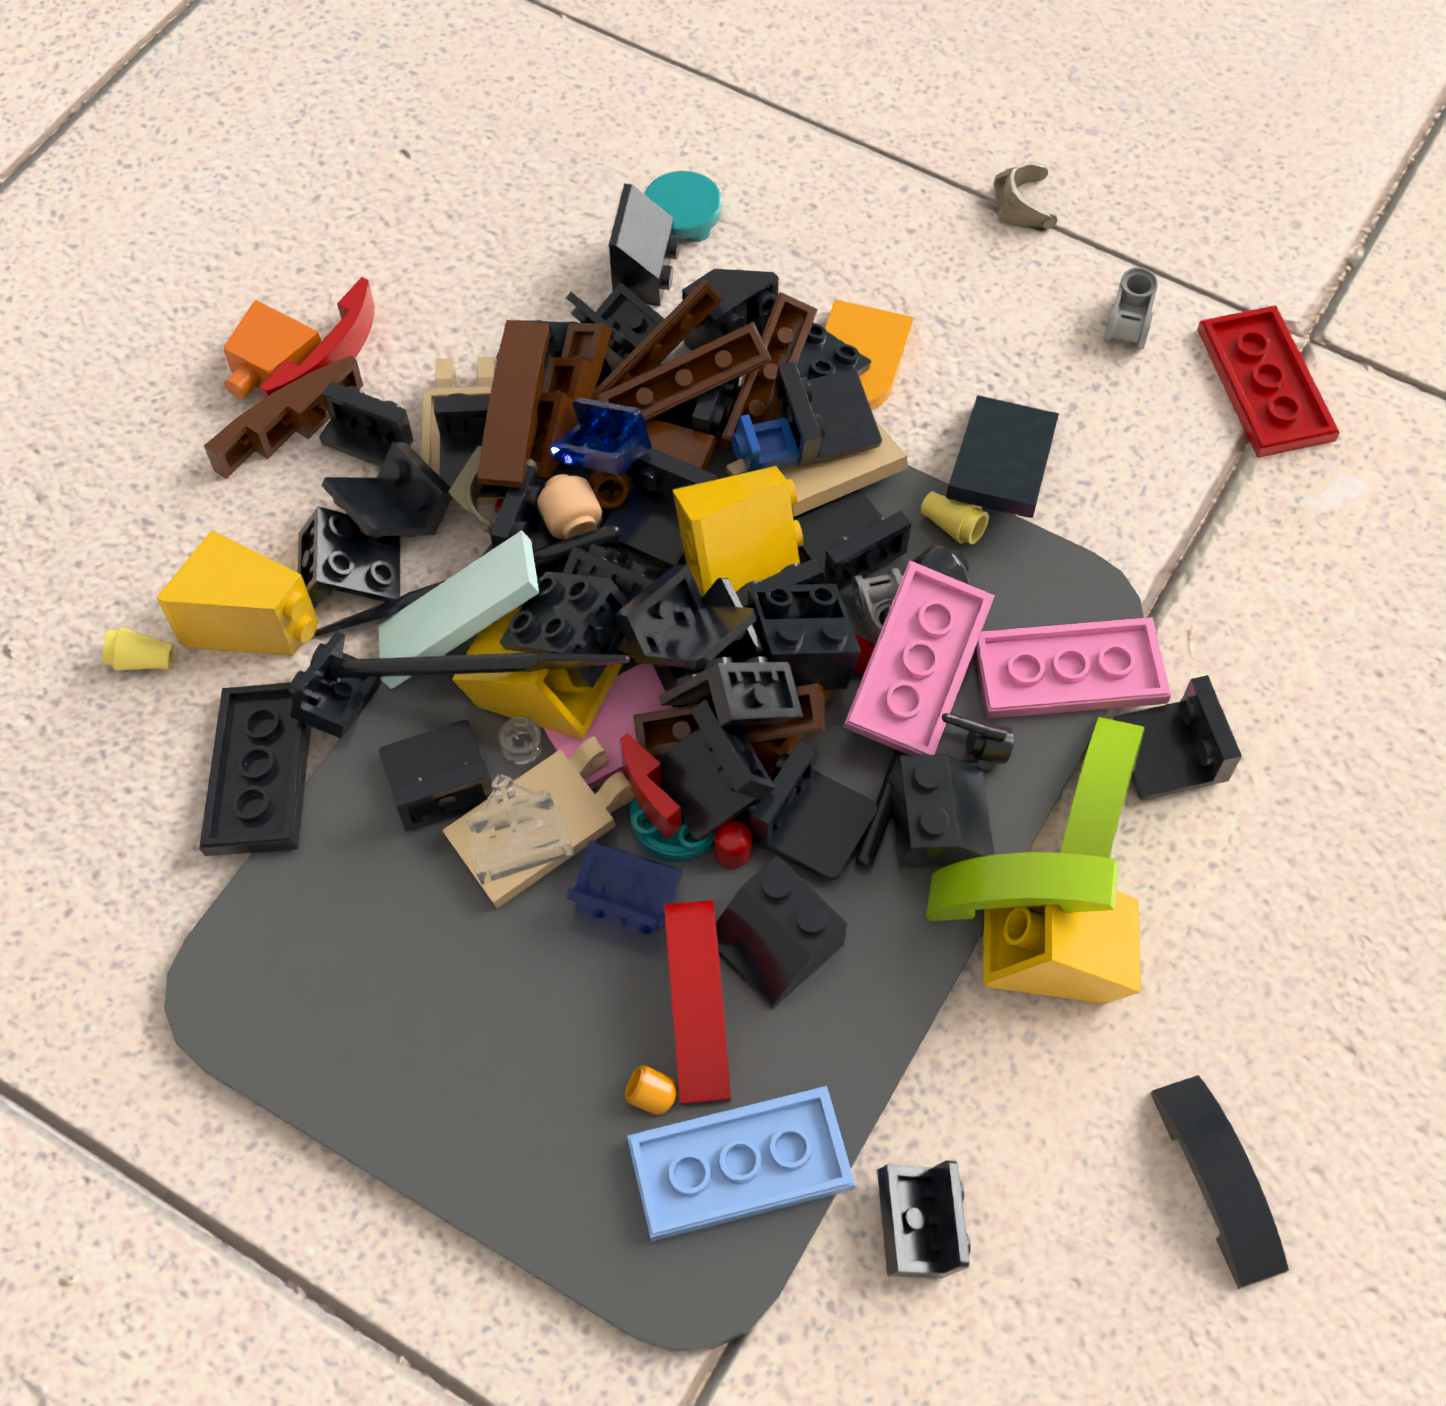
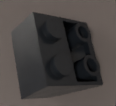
[682,268,779,351]
[748,584,861,690]

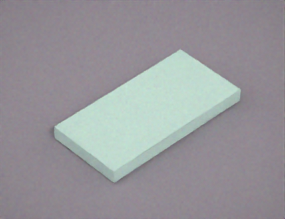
[378,530,539,689]

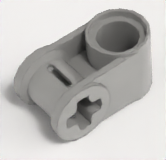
[1103,267,1158,349]
[852,568,902,644]

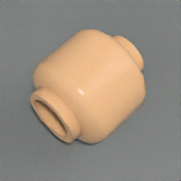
[537,474,602,540]

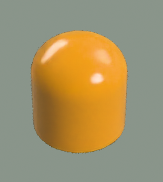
[625,1065,677,1115]

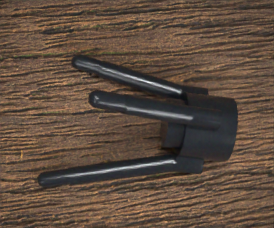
[941,713,1014,773]

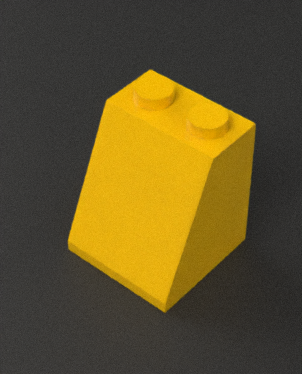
[673,466,803,597]
[156,530,319,656]
[452,607,622,739]
[983,891,1141,1004]

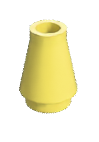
[920,491,989,544]
[102,626,174,671]

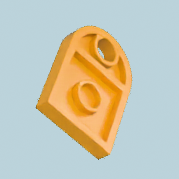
[825,299,914,410]

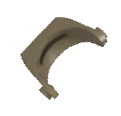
[993,163,1058,229]
[448,446,537,535]

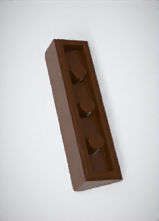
[588,278,724,411]
[715,292,818,452]
[597,322,772,436]
[633,683,826,759]

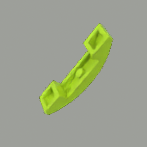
[1060,717,1145,858]
[926,852,1119,921]

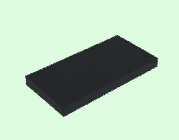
[946,395,1059,518]
[199,682,311,856]

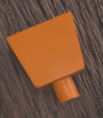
[224,300,321,400]

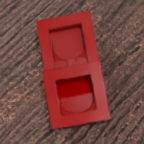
[620,733,682,839]

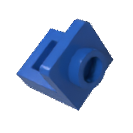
[731,415,800,472]

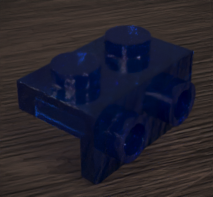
[550,397,652,475]
[566,841,684,934]

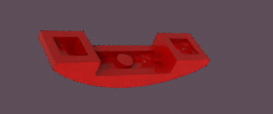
[260,277,375,399]
[664,900,731,1105]

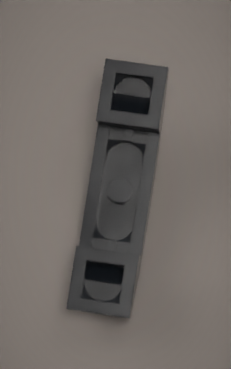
[1150,1075,1289,1290]

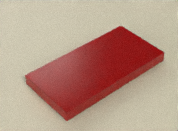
[1197,305,1340,458]

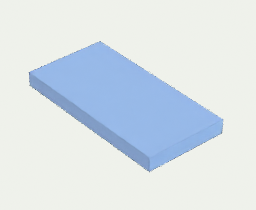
[627,1086,855,1242]

